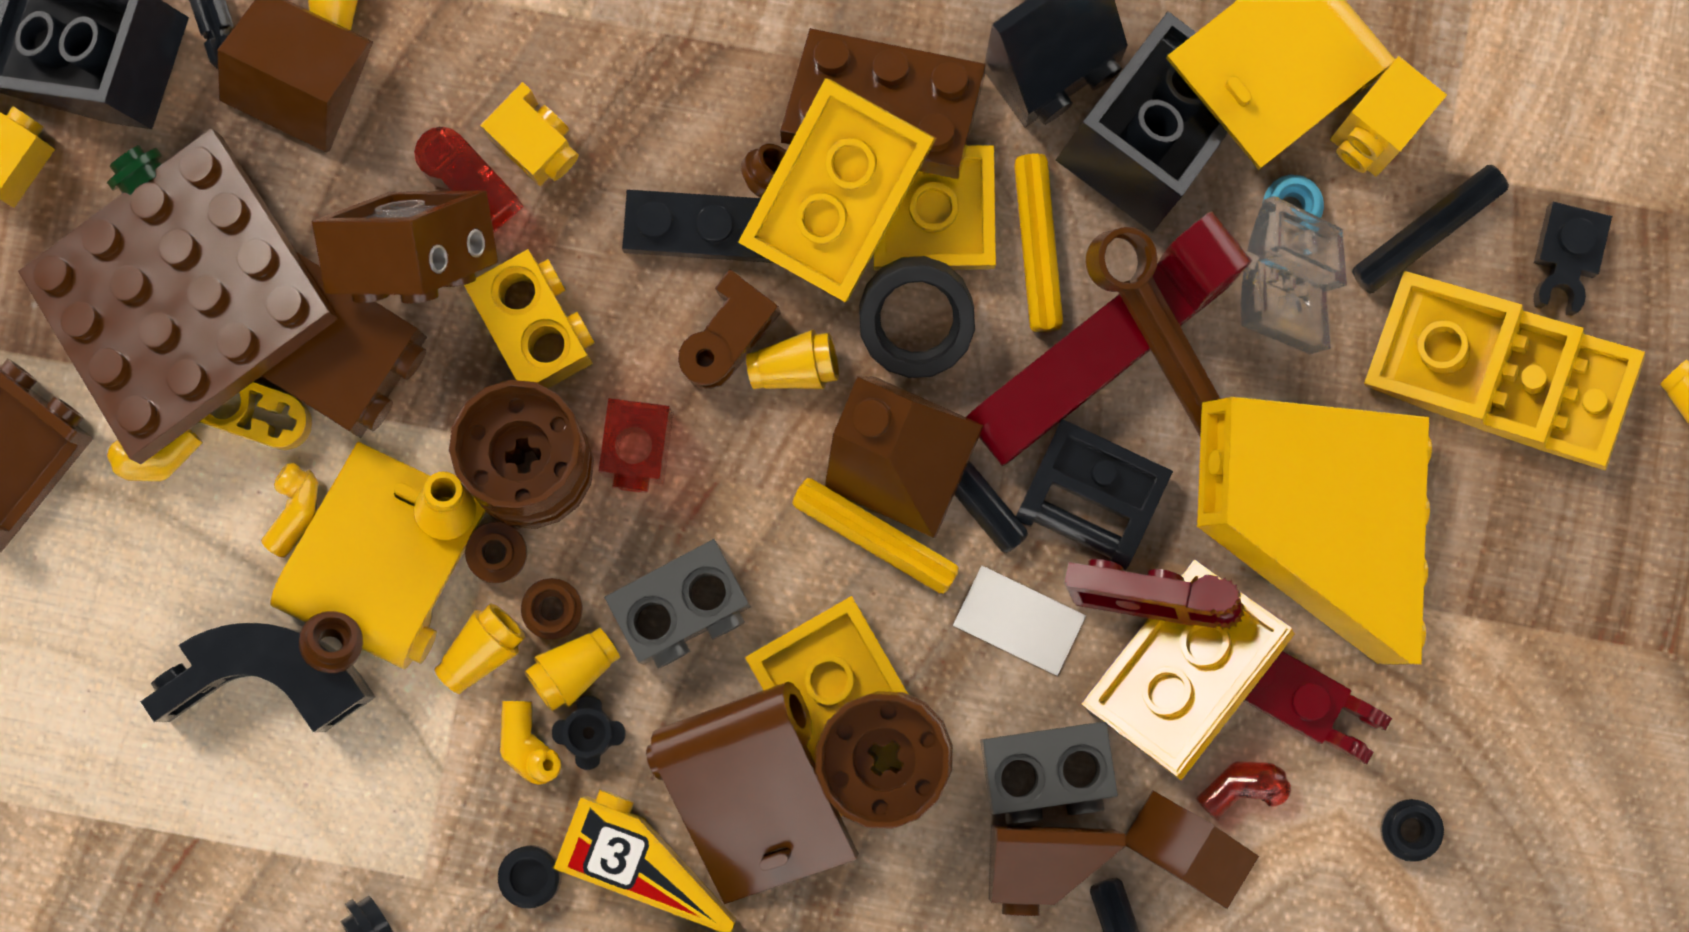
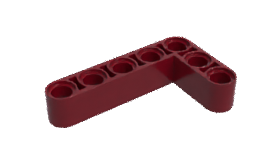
[966,212,1252,467]

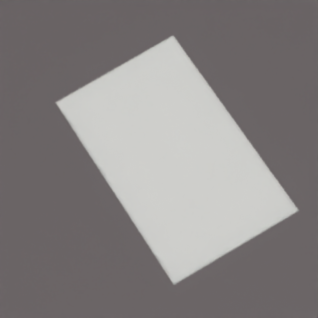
[953,565,1086,676]

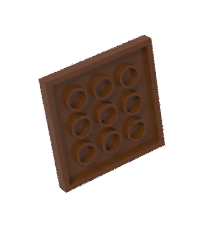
[18,128,339,464]

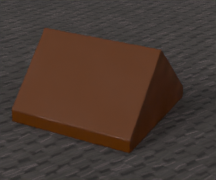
[218,0,373,152]

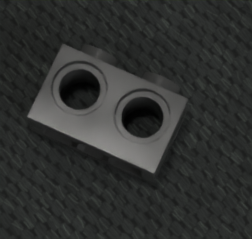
[604,539,751,669]
[980,722,1118,824]

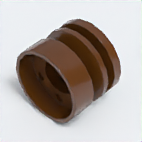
[449,380,594,529]
[815,691,953,828]

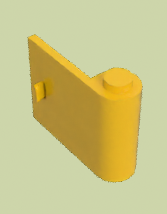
[1166,0,1395,170]
[270,441,486,670]

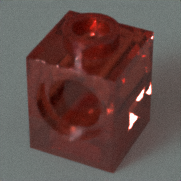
[598,398,674,493]

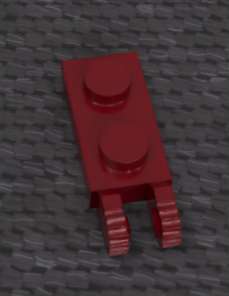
[1064,559,1245,630]
[1243,651,1392,764]

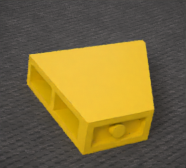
[1197,397,1432,665]

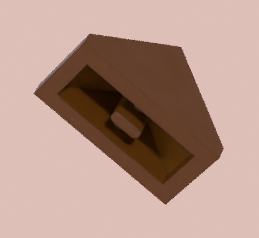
[1125,790,1259,909]

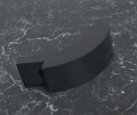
[140,623,376,732]

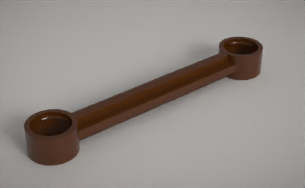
[1086,227,1221,438]

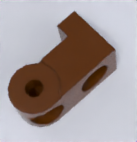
[678,269,781,389]

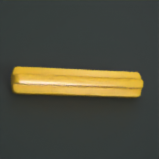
[1014,153,1063,332]
[792,478,959,594]

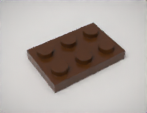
[780,28,986,179]

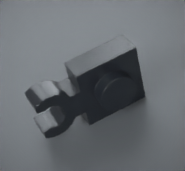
[1533,201,1612,316]

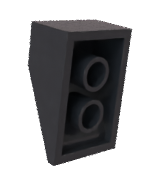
[0,0,189,130]
[985,0,1128,128]
[1056,12,1228,233]

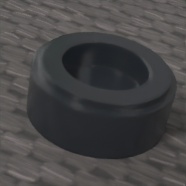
[498,845,562,909]

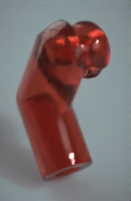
[1195,761,1291,821]

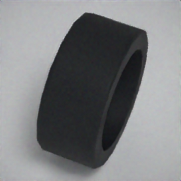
[859,256,975,378]

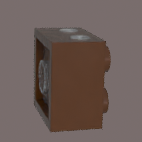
[312,190,499,304]

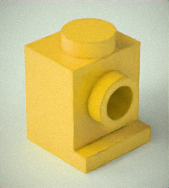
[480,82,579,187]

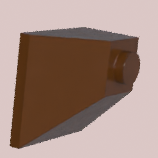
[825,376,984,538]
[988,825,1126,916]

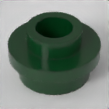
[107,145,162,195]

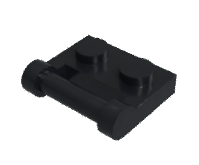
[1016,419,1173,571]

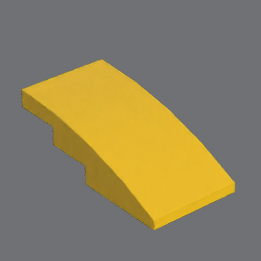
[1364,271,1645,471]

